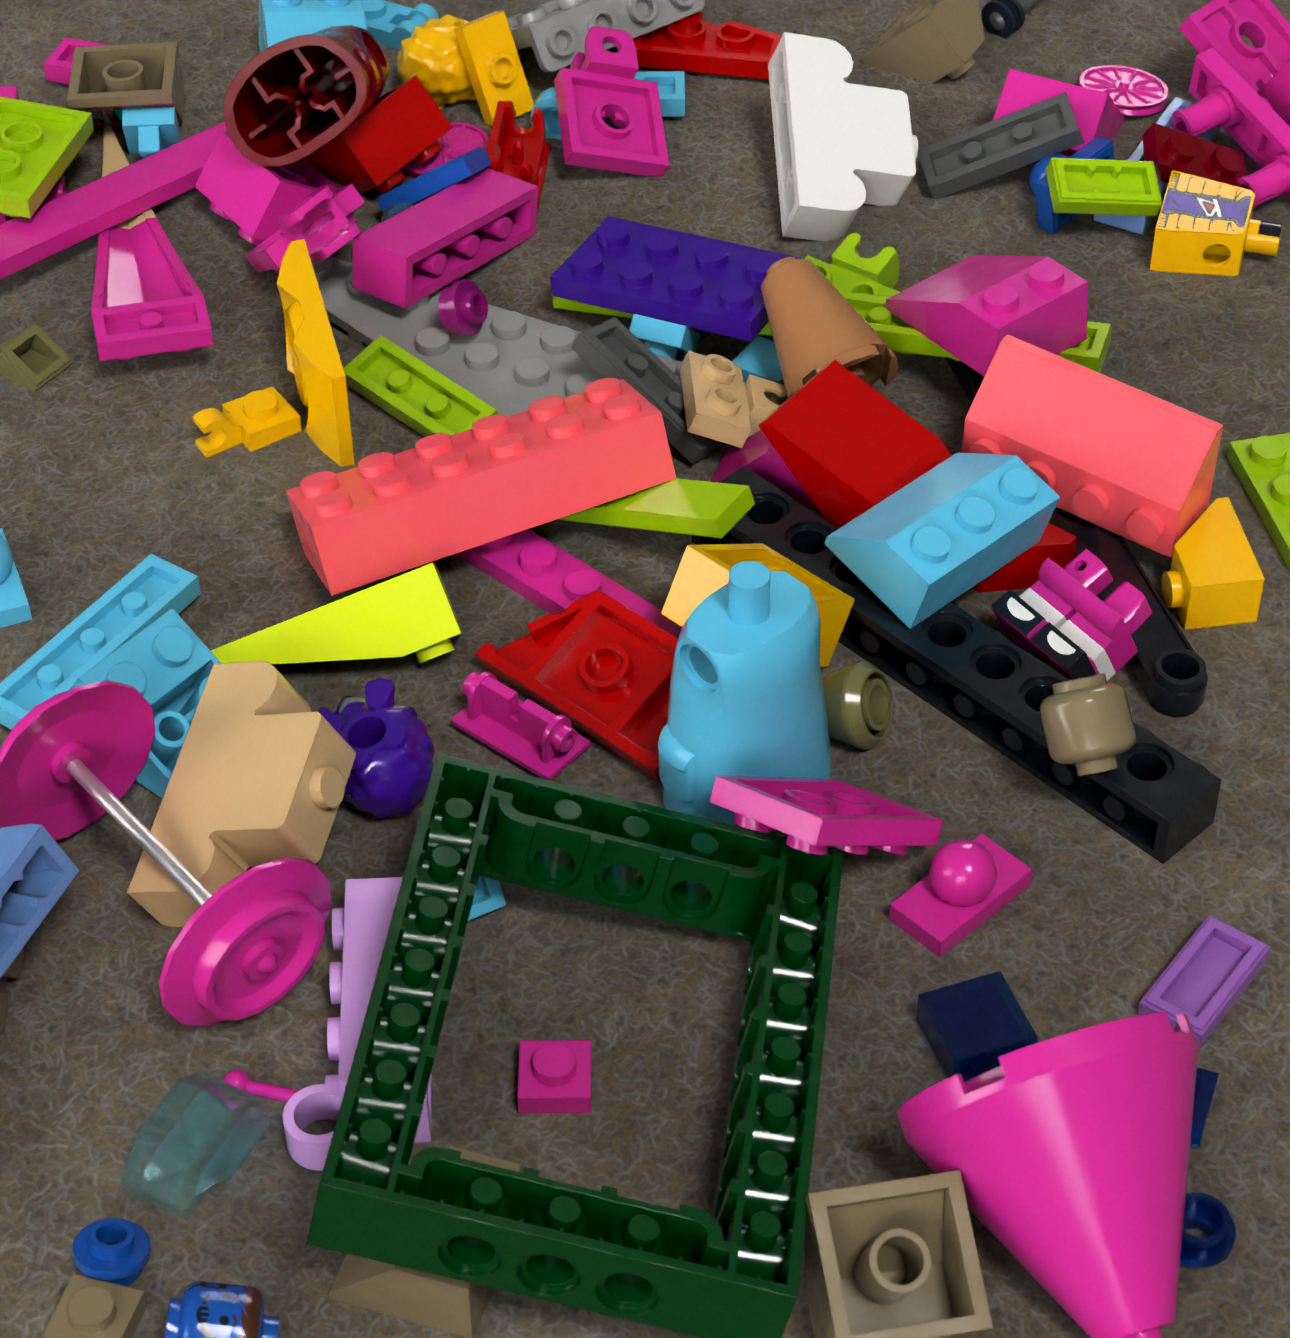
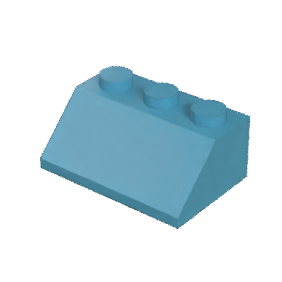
[824,452,1060,629]

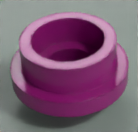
[438,279,488,337]

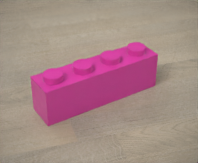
[351,167,538,308]

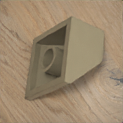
[860,0,985,83]

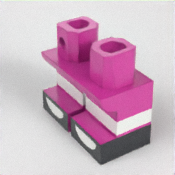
[991,549,1153,681]

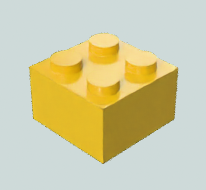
[661,543,855,667]

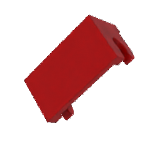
[486,101,551,208]

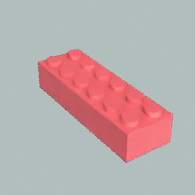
[286,378,676,596]

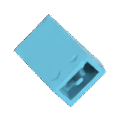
[70,608,221,799]

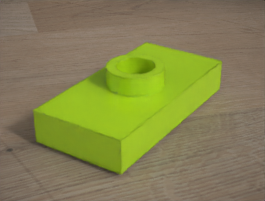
[1046,157,1162,216]

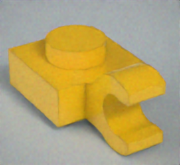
[193,386,301,458]

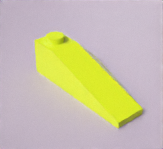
[210,562,462,665]

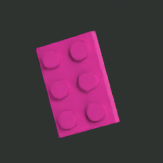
[709,776,944,855]

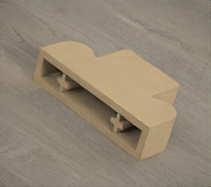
[127,661,356,927]

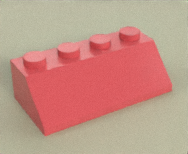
[961,334,1223,558]

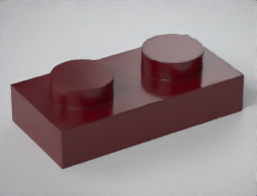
[1142,123,1246,186]

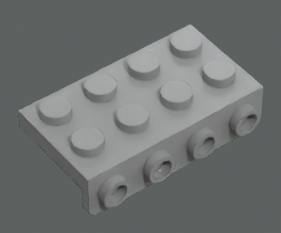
[507,0,705,73]

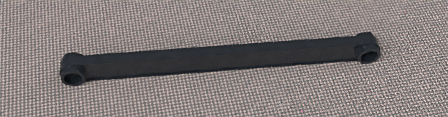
[945,358,1208,718]

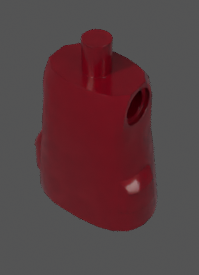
[223,25,389,167]

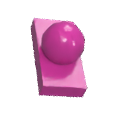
[889,833,1033,957]

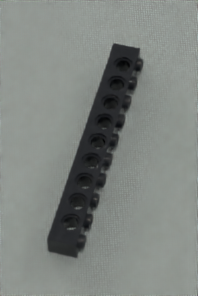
[692,466,1222,864]

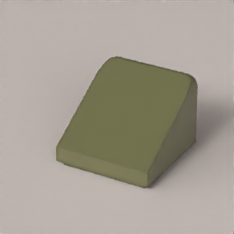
[0,322,75,392]

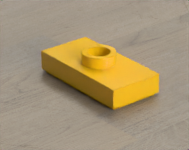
[454,11,534,126]

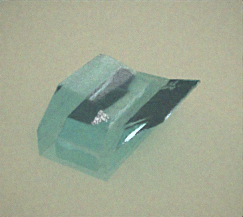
[121,1071,274,1221]

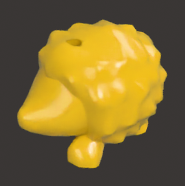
[397,14,477,109]

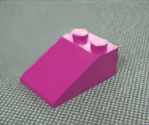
[886,255,1088,377]

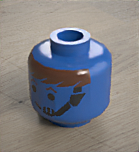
[164,1281,279,1338]

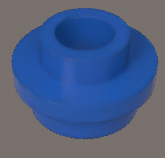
[73,1218,151,1286]

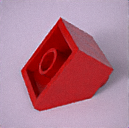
[305,76,452,195]

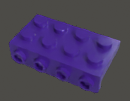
[550,216,804,342]

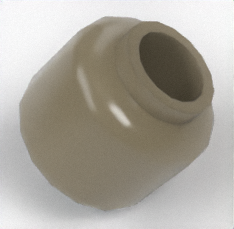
[1040,673,1136,776]

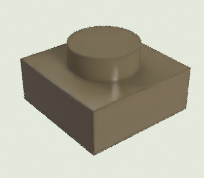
[41,1273,148,1338]

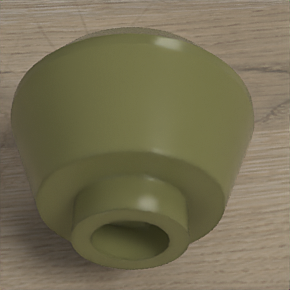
[823,661,894,750]

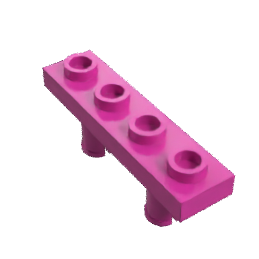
[1171,47,1290,209]

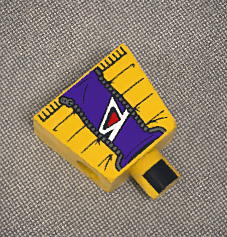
[1150,170,1283,276]

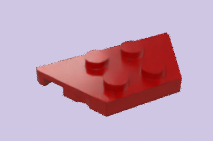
[475,590,678,783]

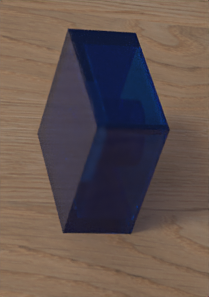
[916,971,1038,1083]

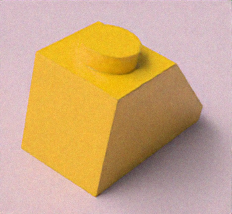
[1161,497,1265,630]

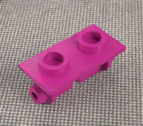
[451,672,591,781]

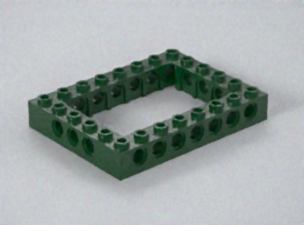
[306,753,844,1338]

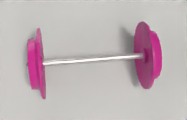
[0,680,332,1027]

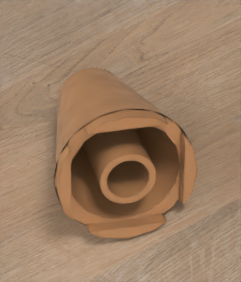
[761,257,899,398]

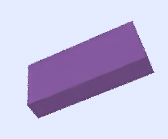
[1137,915,1271,1048]

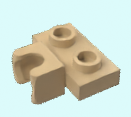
[680,350,787,448]

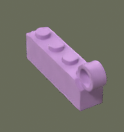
[283,877,432,1171]

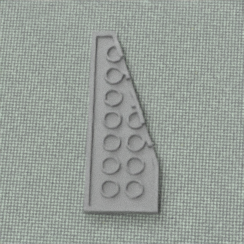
[313,257,682,417]

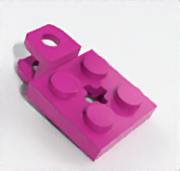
[554,26,670,177]
[244,184,365,274]

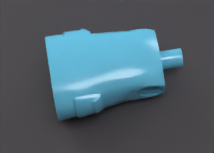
[658,561,832,833]

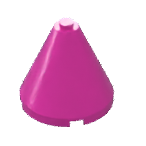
[897,1012,1199,1338]

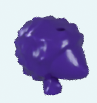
[316,678,435,819]

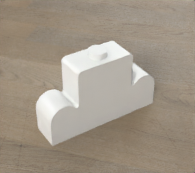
[768,32,918,241]

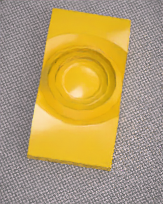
[277,239,355,467]

